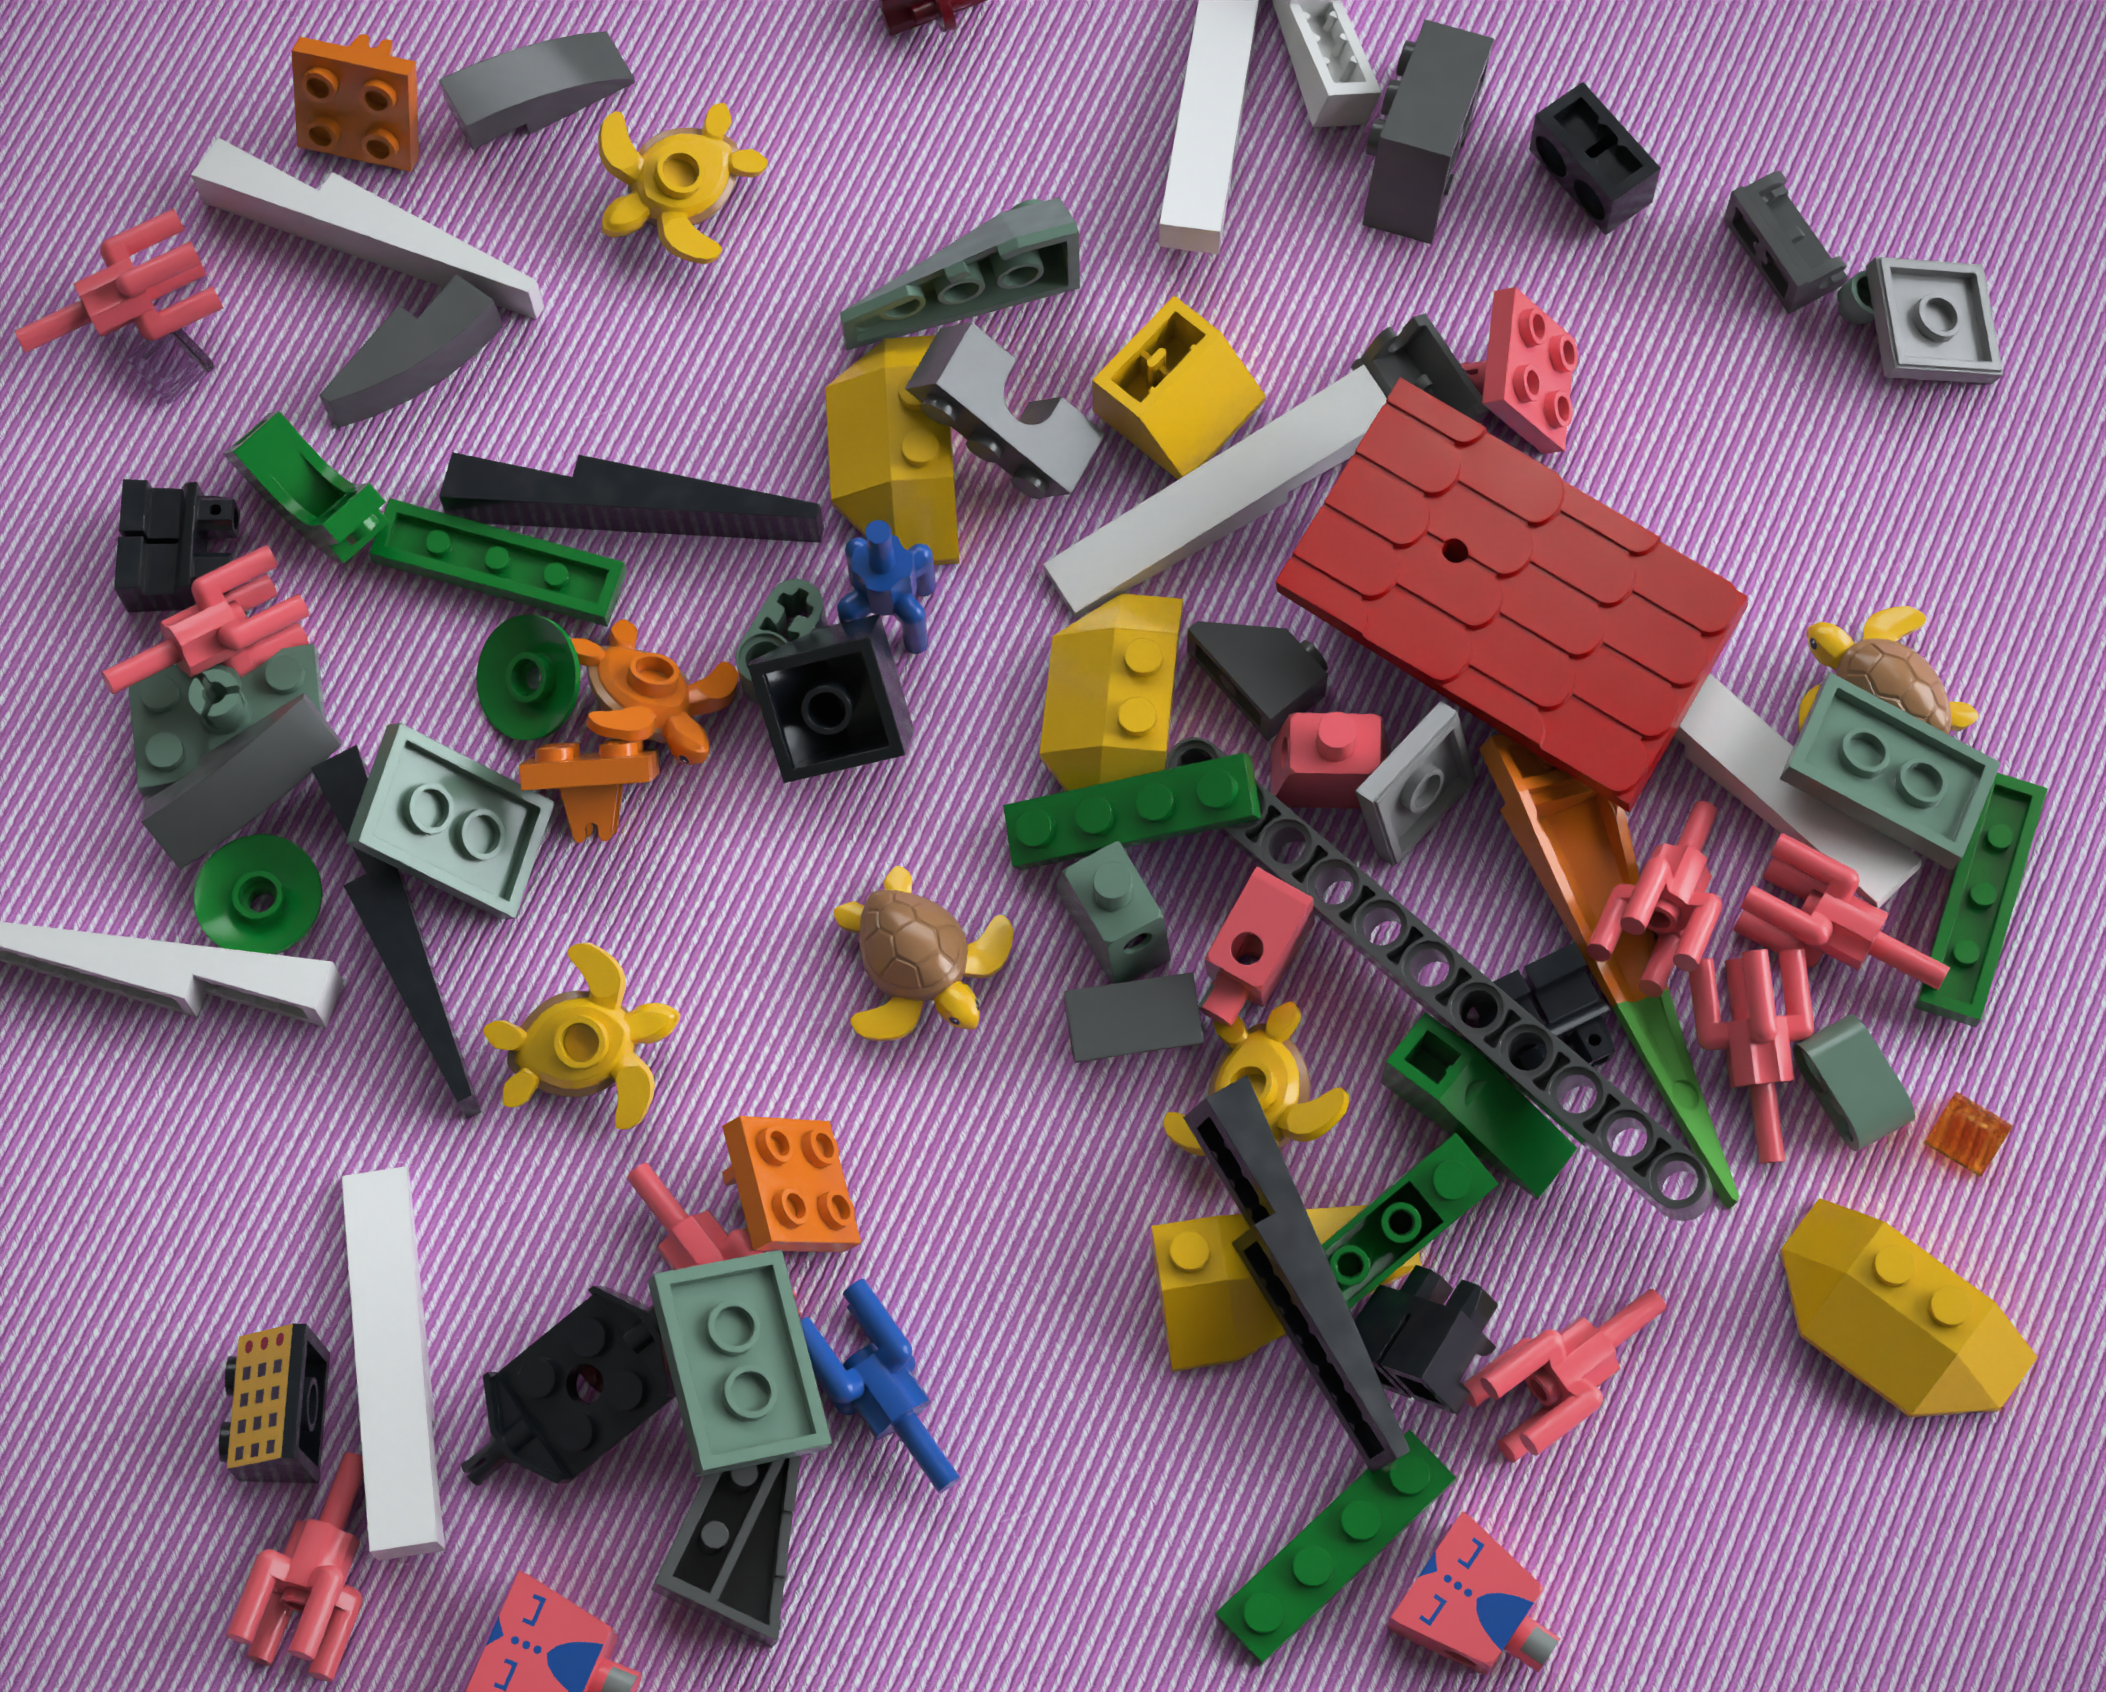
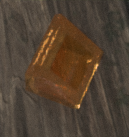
[1924,1091,2014,1177]

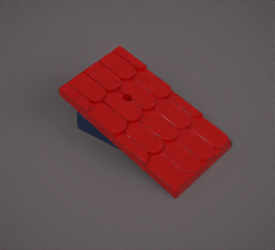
[1275,377,1748,813]

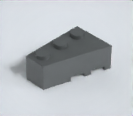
[1362,19,1494,244]
[651,1456,801,1648]

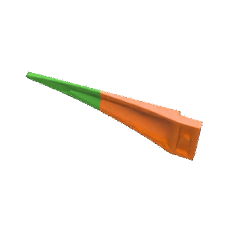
[1479,734,1739,1209]

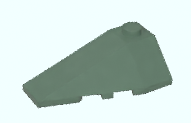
[840,197,1080,350]

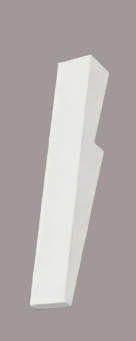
[1159,0,1260,254]
[1272,0,1382,127]
[191,137,544,319]
[1043,365,1387,619]
[1674,673,1921,908]
[0,922,344,1028]
[342,1166,445,1561]

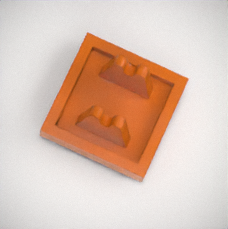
[291,34,419,172]
[519,739,661,843]
[722,1116,861,1252]

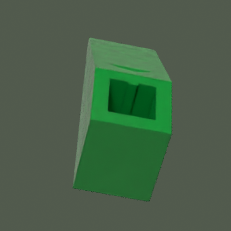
[1381,1012,1578,1200]
[1321,1133,1499,1309]

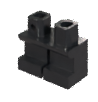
[114,479,240,612]
[1466,942,1616,1071]
[1354,1265,1498,1415]

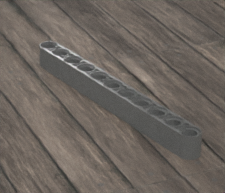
[1165,737,1713,1222]

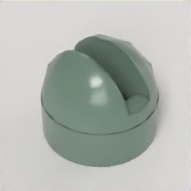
[1837,271,1875,325]

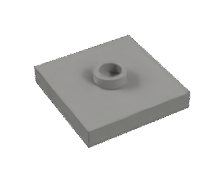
[1865,257,2003,384]
[1356,701,1476,867]

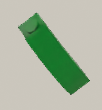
[223,411,391,564]

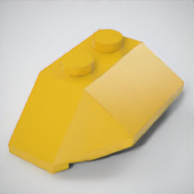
[825,335,960,565]
[1039,593,1183,791]
[1780,1198,2038,1417]

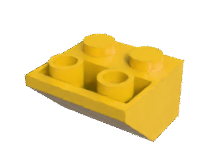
[1092,295,1266,480]

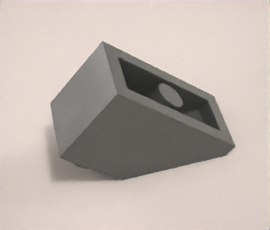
[1187,621,1328,741]

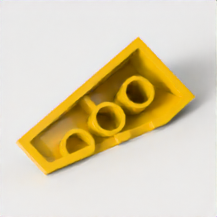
[1151,1205,1421,1372]

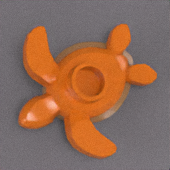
[571,619,738,765]

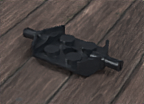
[461,1286,676,1486]

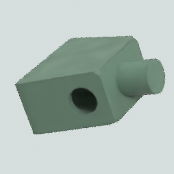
[1055,841,1171,984]

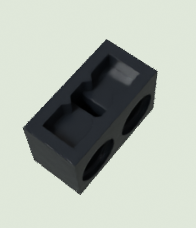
[1529,82,1661,235]

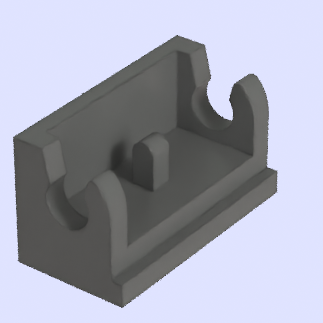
[1724,171,1848,314]
[1351,313,1490,424]
[1063,972,1204,1063]

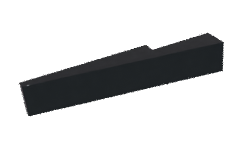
[439,452,824,543]
[311,745,481,1120]
[1183,1075,1410,1474]

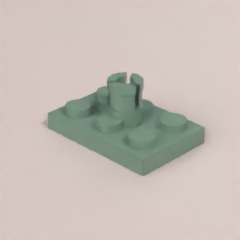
[129,644,330,797]
[1779,672,2001,870]
[346,723,555,920]
[648,1250,832,1477]

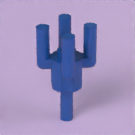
[837,520,936,654]
[800,1279,961,1493]

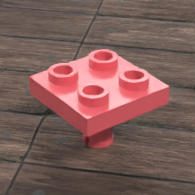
[1460,287,1578,454]

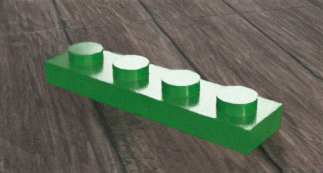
[369,498,627,627]
[1003,752,1261,870]
[1914,772,2048,1027]
[1215,1429,1456,1666]

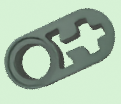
[735,579,827,705]
[1793,1014,1915,1151]

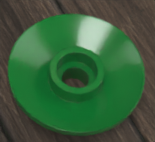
[476,614,580,741]
[193,834,323,955]

